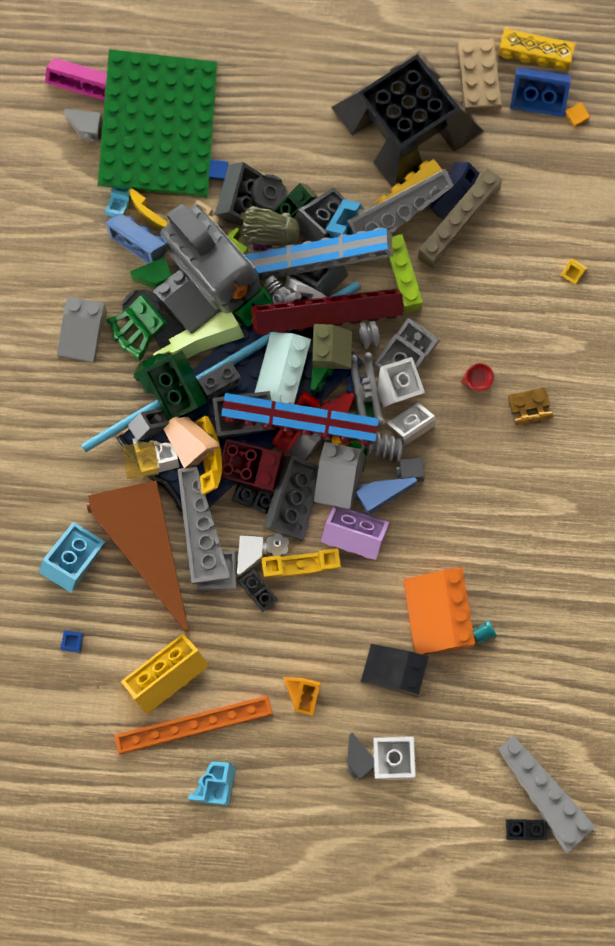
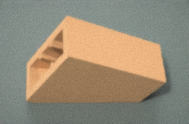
[164,416,219,468]

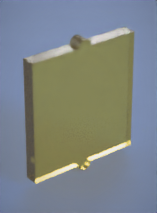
[122,441,159,479]

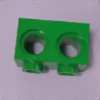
[232,287,274,327]

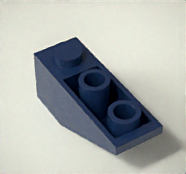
[430,162,480,219]

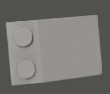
[57,296,107,363]
[314,442,366,510]

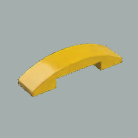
[129,188,168,231]
[194,416,222,495]
[261,548,341,577]

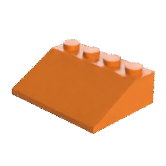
[403,568,475,655]

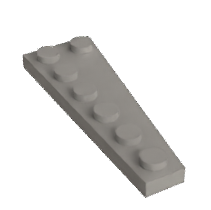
[347,169,454,234]
[178,467,230,584]
[498,735,596,854]

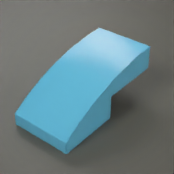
[105,188,131,217]

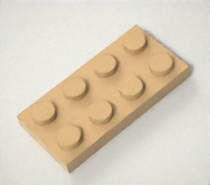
[457,39,502,110]

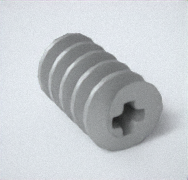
[361,432,403,462]

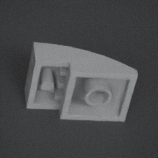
[374,318,440,371]

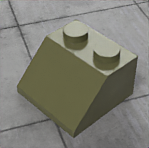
[313,324,352,369]

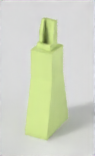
[153,310,244,359]

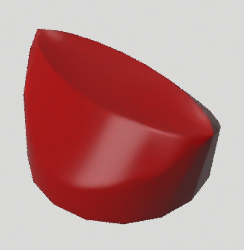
[462,363,494,391]

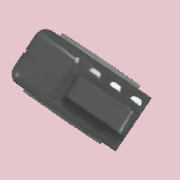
[160,203,261,313]

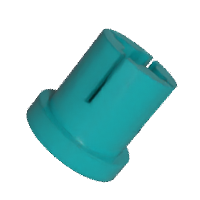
[473,620,497,644]

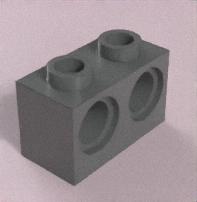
[198,361,242,402]

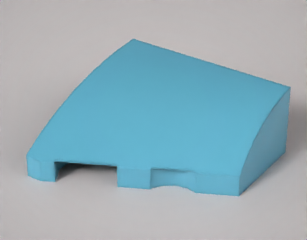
[188,761,236,806]

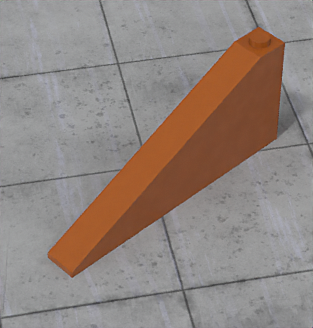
[86,480,189,633]

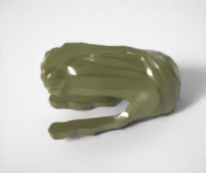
[239,206,300,247]

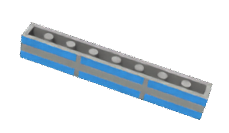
[245,227,393,281]

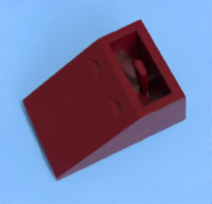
[221,439,285,491]

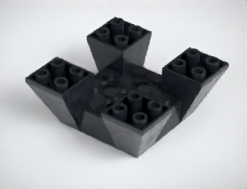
[331,50,484,187]

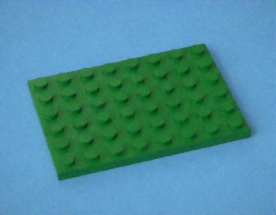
[97,49,217,198]

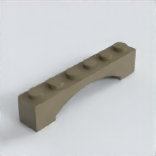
[418,168,502,268]

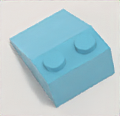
[39,522,106,593]

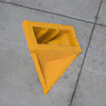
[283,677,321,716]

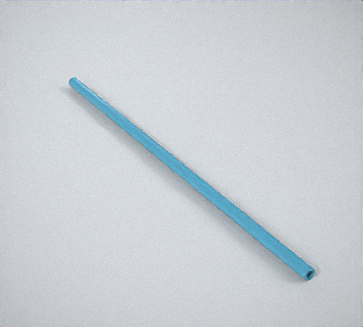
[81,281,361,452]

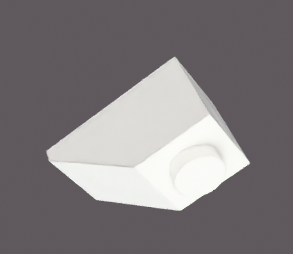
[237,536,267,578]

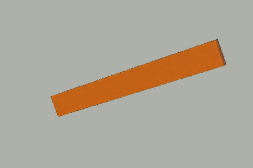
[114,695,273,755]

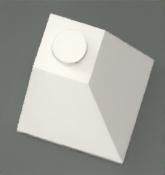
[377,357,425,408]

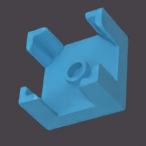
[326,199,364,238]

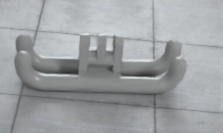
[351,352,384,426]

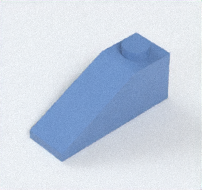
[356,477,417,515]

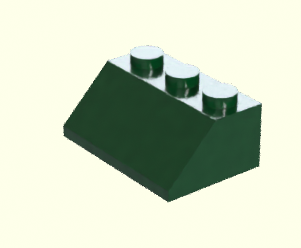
[143,350,208,421]

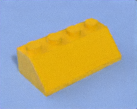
[121,634,209,715]

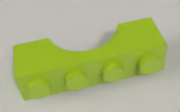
[387,234,423,314]

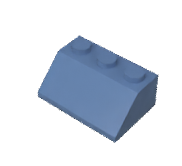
[106,214,167,264]

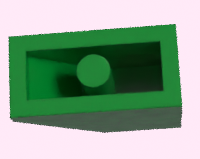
[130,257,172,289]

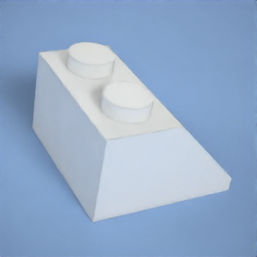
[373,737,415,780]

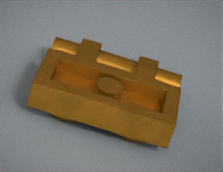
[508,387,553,426]

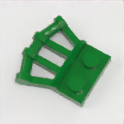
[106,295,167,360]

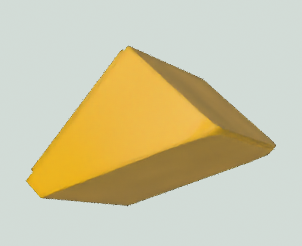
[561,259,588,285]

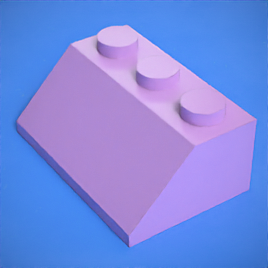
[321,506,389,560]

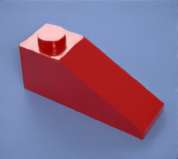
[272,391,320,453]

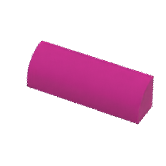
[45,58,107,101]

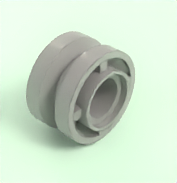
[358,321,380,349]

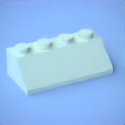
[254,333,311,404]

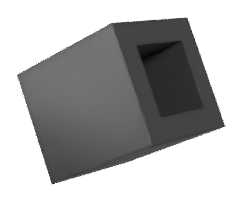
[396,458,425,482]

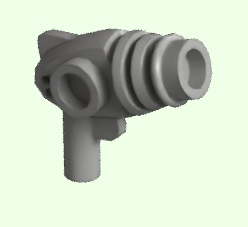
[264,276,301,303]

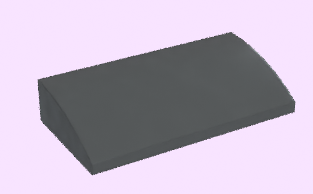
[263,455,319,541]

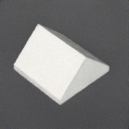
[387,403,436,447]

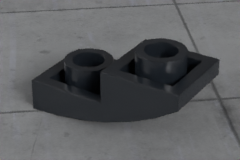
[231,482,273,514]
[237,569,278,612]
[506,819,548,841]

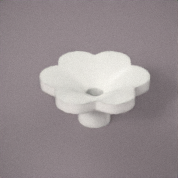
[267,533,289,556]

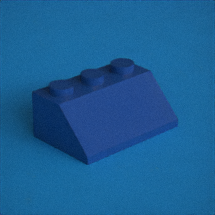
[510,67,571,117]

